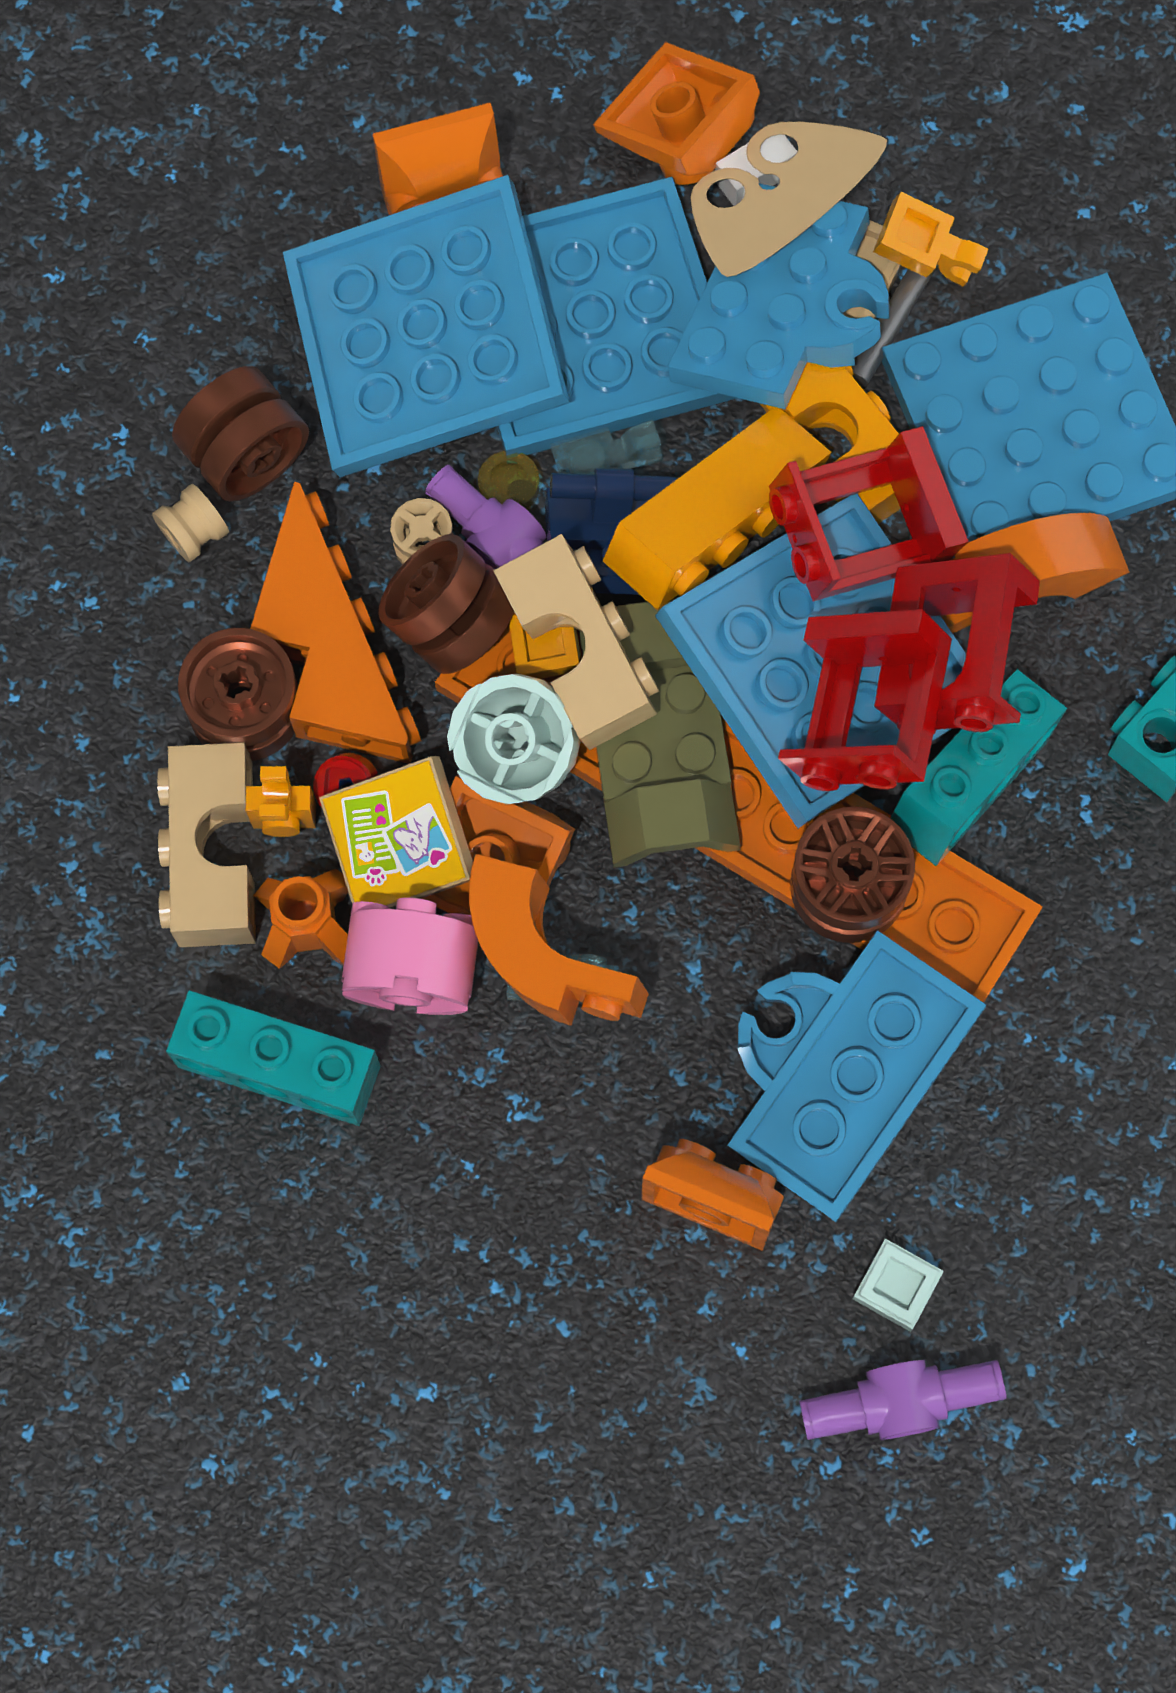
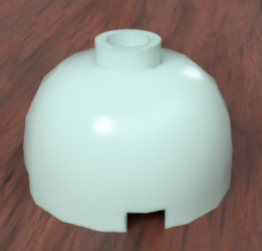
[447,674,581,804]

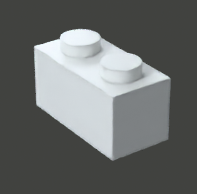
[715,134,797,206]

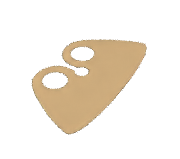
[691,122,887,277]

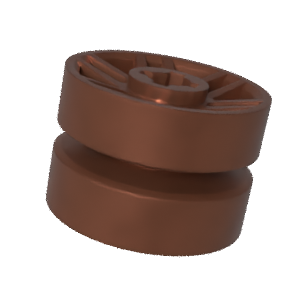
[172,366,309,501]
[379,534,514,674]
[178,628,298,761]
[790,807,915,943]

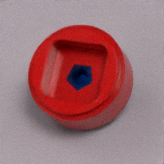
[313,753,378,808]

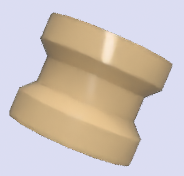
[152,484,229,562]
[390,498,453,565]

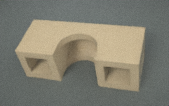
[493,534,659,750]
[157,743,256,947]

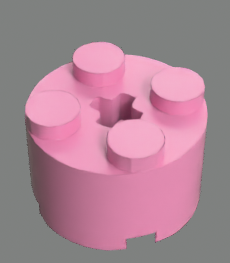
[342,898,478,1015]

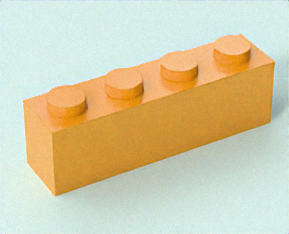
[603,407,832,611]

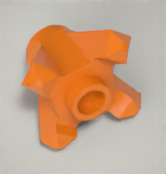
[253,869,348,969]

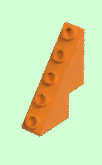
[250,482,421,764]

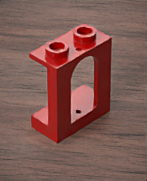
[769,426,969,602]
[874,553,1040,735]
[778,609,952,791]

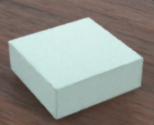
[853,1239,944,1332]

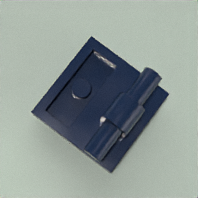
[545,468,677,595]

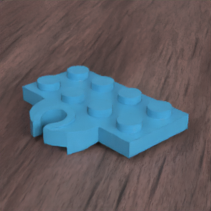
[668,183,890,410]
[728,930,986,1223]

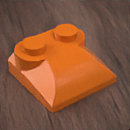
[593,42,760,185]
[373,102,503,215]
[421,775,575,915]
[642,1139,784,1251]

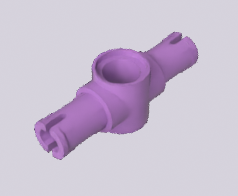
[425,465,546,569]
[800,1360,1006,1440]

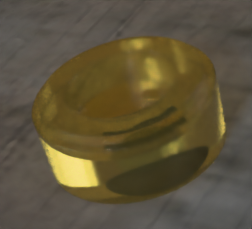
[478,451,540,510]

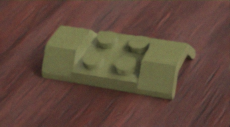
[578,599,741,868]

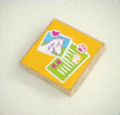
[319,756,473,909]

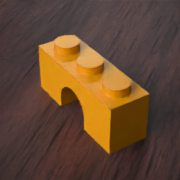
[759,362,900,524]

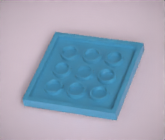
[283,175,569,477]
[497,177,737,460]
[882,273,1176,542]
[655,494,966,828]

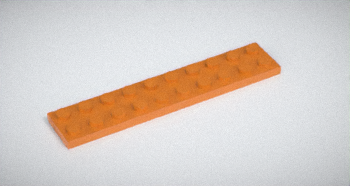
[435,612,1043,1003]

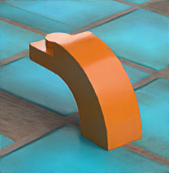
[941,513,1130,634]
[469,854,649,1026]

